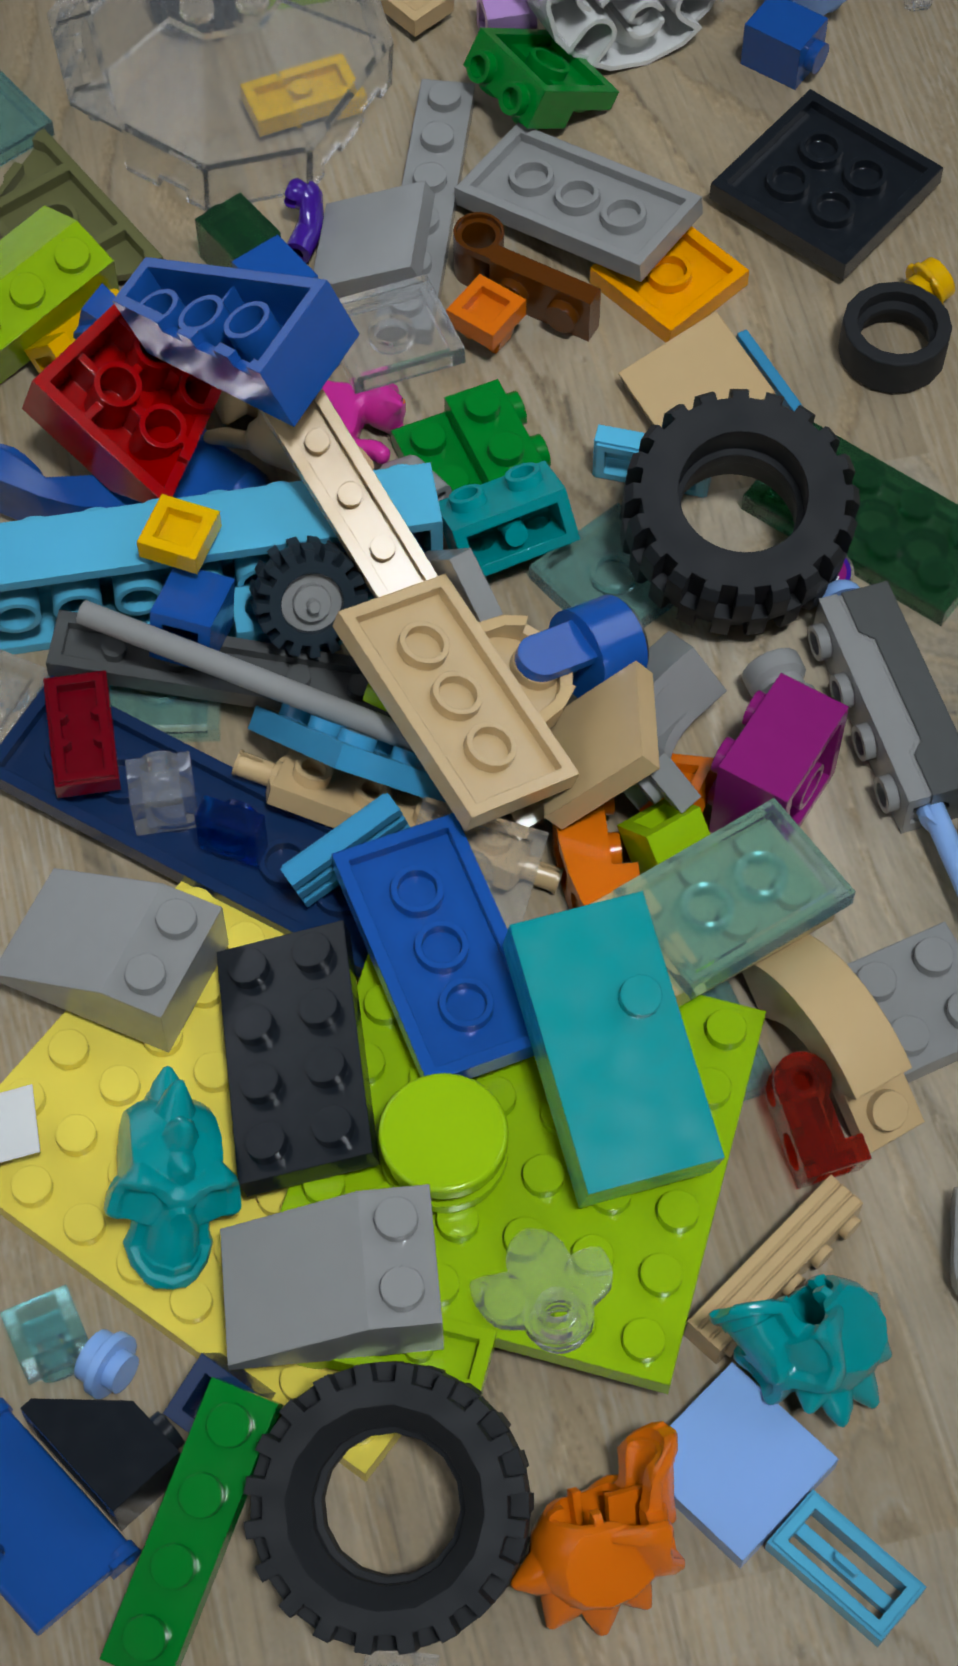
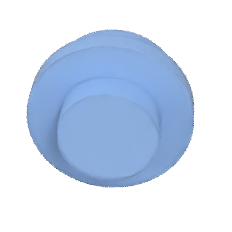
[74,1329,139,1399]

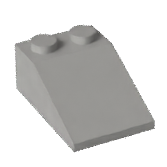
[0,868,229,1053]
[220,1184,444,1370]

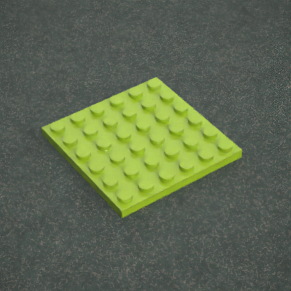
[280,953,766,1394]

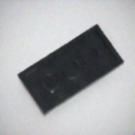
[217,920,380,1197]

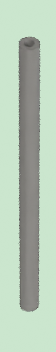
[76,600,413,752]

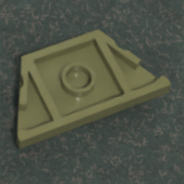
[0,128,163,281]

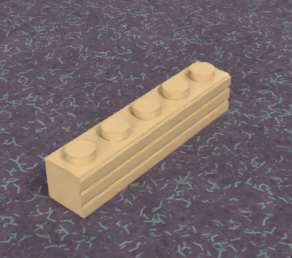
[684,1175,863,1365]

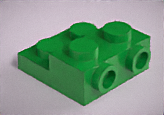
[463,27,619,131]
[391,379,551,491]

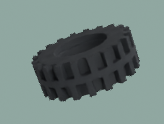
[244,1361,534,1655]

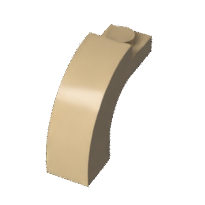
[742,934,925,1154]

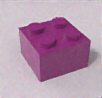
[707,673,849,845]

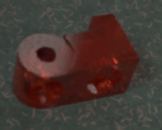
[764,1051,872,1190]

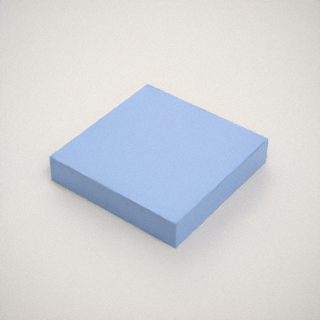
[670,1362,839,1569]

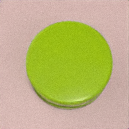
[378,1073,509,1213]

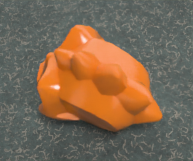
[511,1421,685,1636]

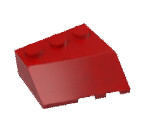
[22,304,222,503]

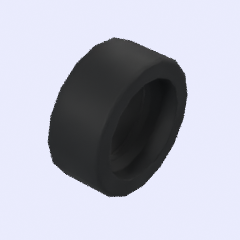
[838,282,952,394]

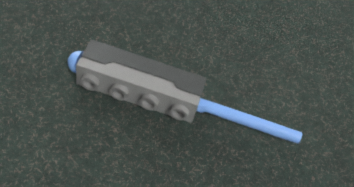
[808,579,958,897]

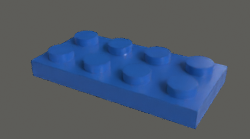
[331,813,534,1079]

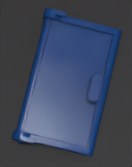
[0,1398,141,1636]

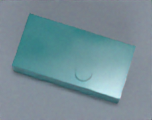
[502,891,725,1208]

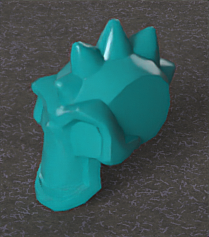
[104,1066,242,1289]
[708,1274,892,1428]

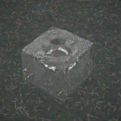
[125,751,201,836]

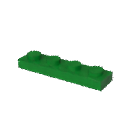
[100,1377,283,1666]

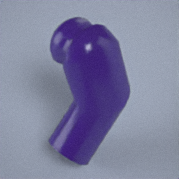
[284,178,324,263]

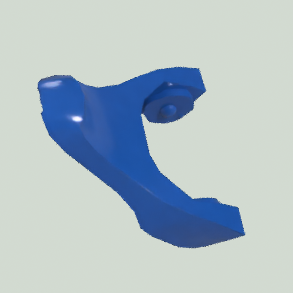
[0,283,271,520]

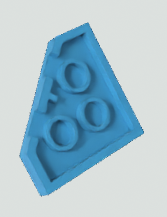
[248,703,448,806]

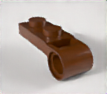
[453,212,601,342]

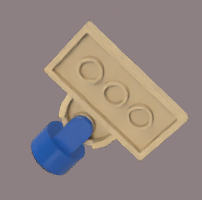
[332,573,649,831]

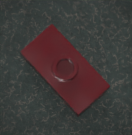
[43,670,121,798]

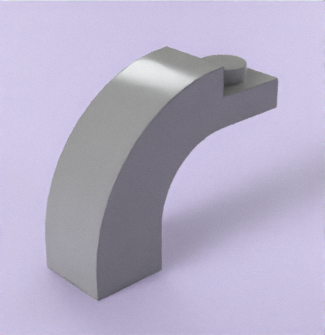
[623,631,727,813]

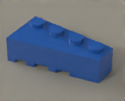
[112,257,360,427]

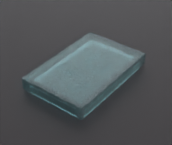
[612,798,856,1000]

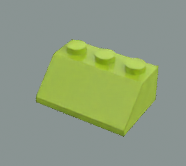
[0,205,119,384]

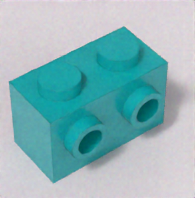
[439,460,581,577]

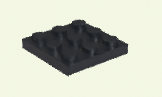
[709,89,944,280]

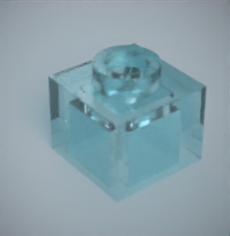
[0,1285,88,1385]

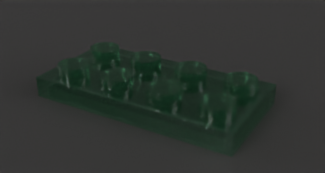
[741,422,958,626]

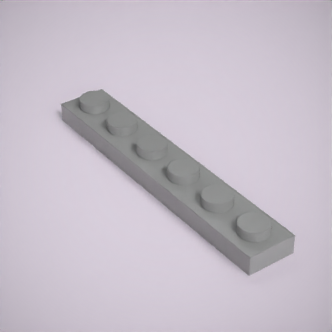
[375,79,475,349]

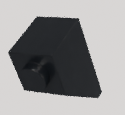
[20,1398,185,1531]

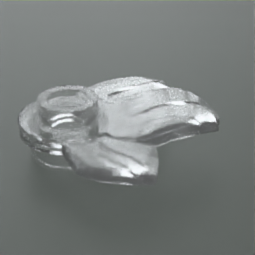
[470,1228,613,1354]

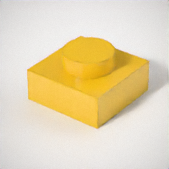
[137,494,222,574]

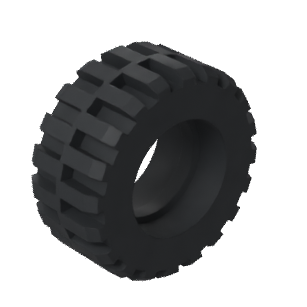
[619,389,860,635]

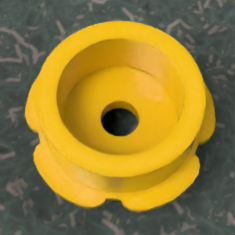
[904,257,955,305]

